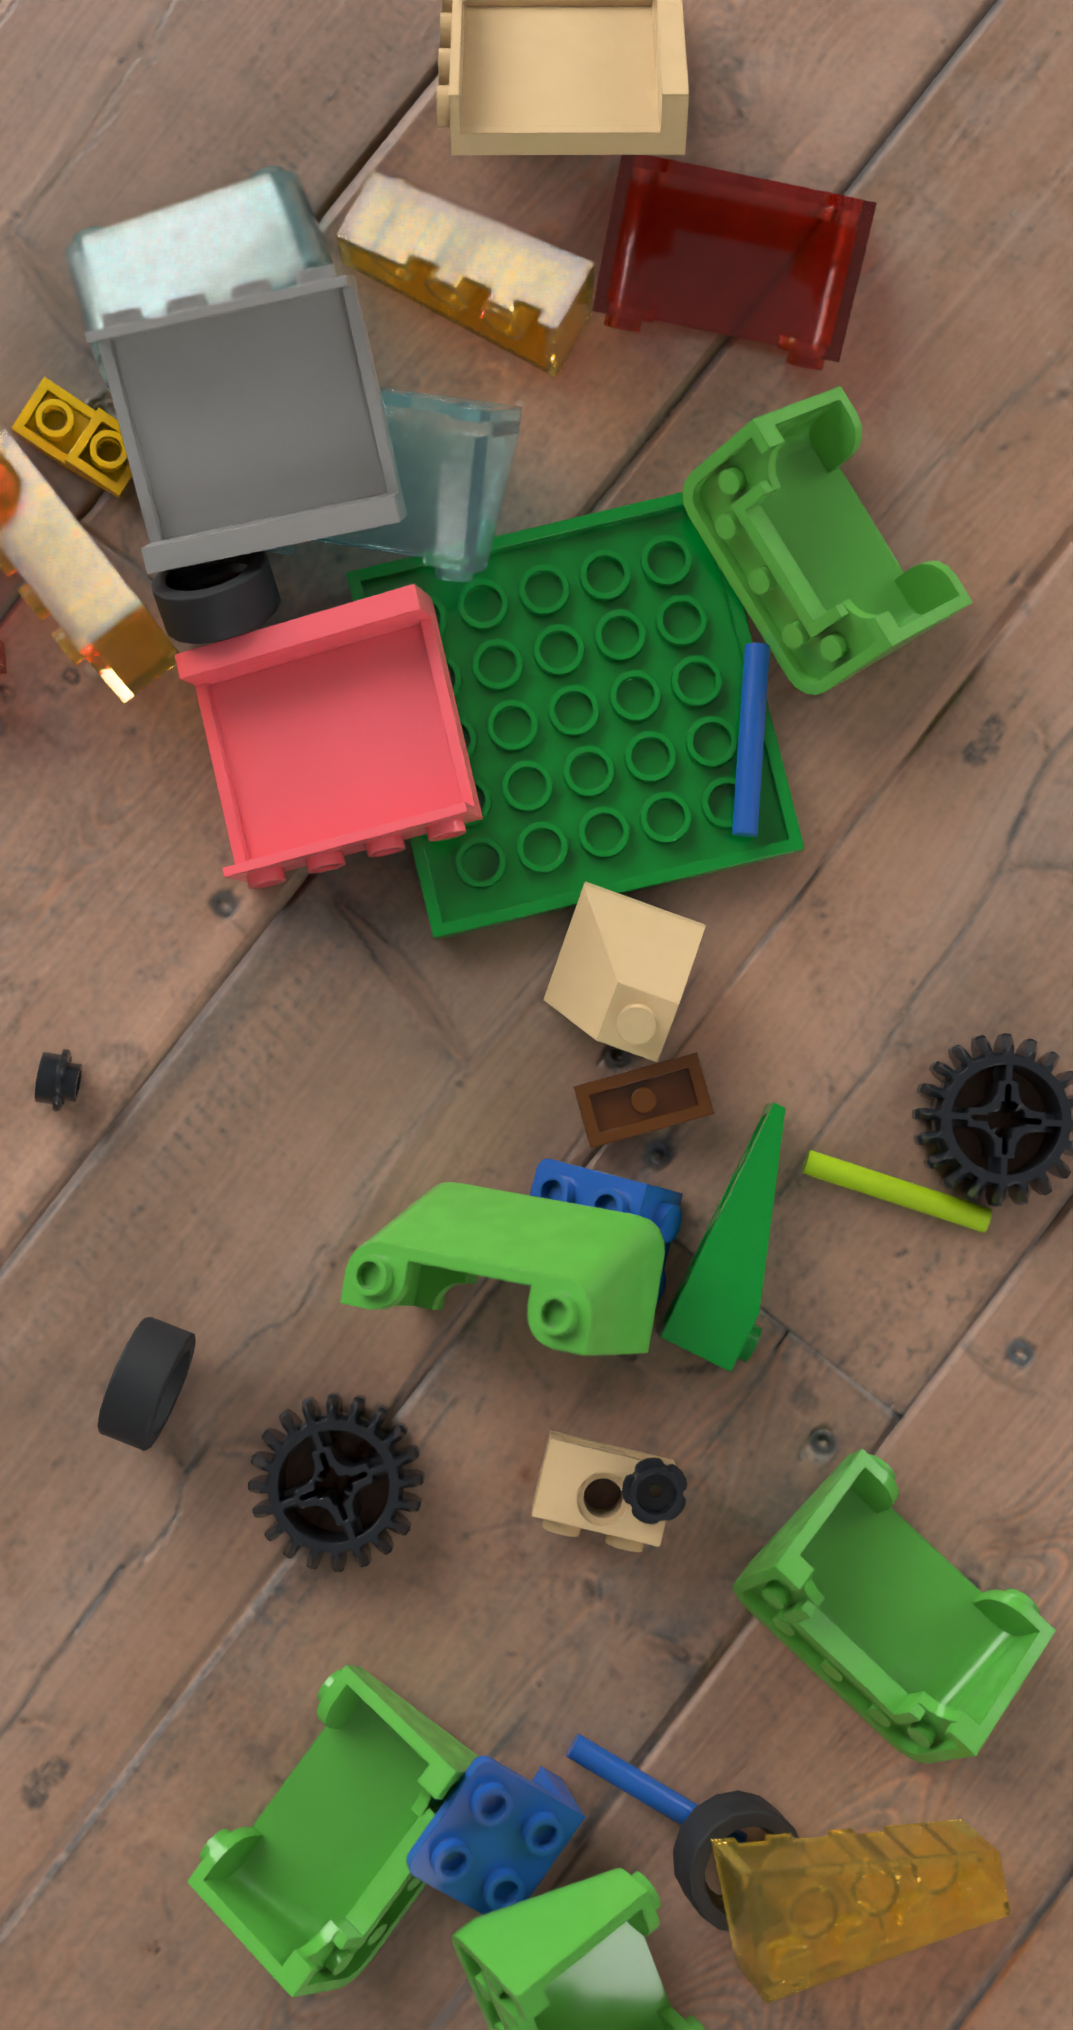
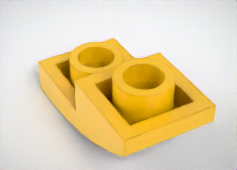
[11,376,133,498]

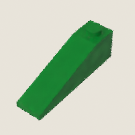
[657,1102,786,1372]

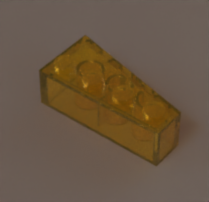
[336,171,595,378]
[0,429,179,703]
[711,1819,1011,2004]

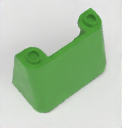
[682,386,973,695]
[340,1182,665,1356]
[732,1449,1056,1764]
[187,1665,479,1998]
[451,1868,706,2030]

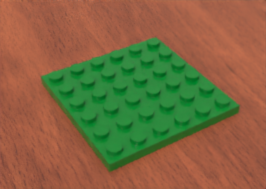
[345,492,805,941]

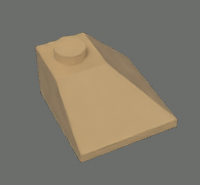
[543,882,706,1062]

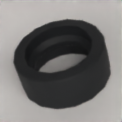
[151,550,281,644]
[97,1317,196,1451]
[673,1790,806,1934]

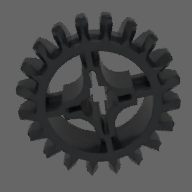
[912,1033,1073,1207]
[248,1392,425,1572]

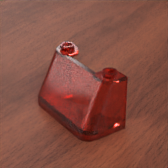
[592,155,877,370]

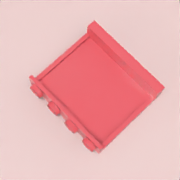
[174,584,483,889]

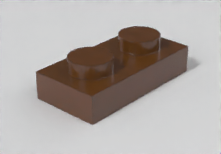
[573,1052,714,1148]

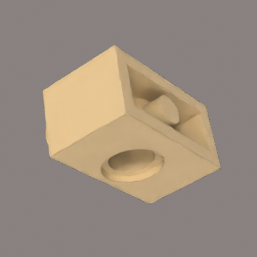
[532,1430,676,1552]

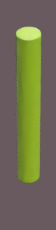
[802,1149,992,1233]

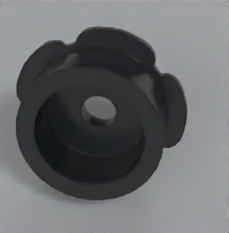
[35,1049,82,1112]
[622,1457,687,1525]

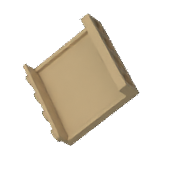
[437,0,689,155]

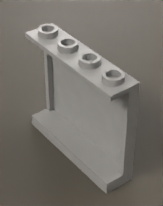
[85,264,407,574]

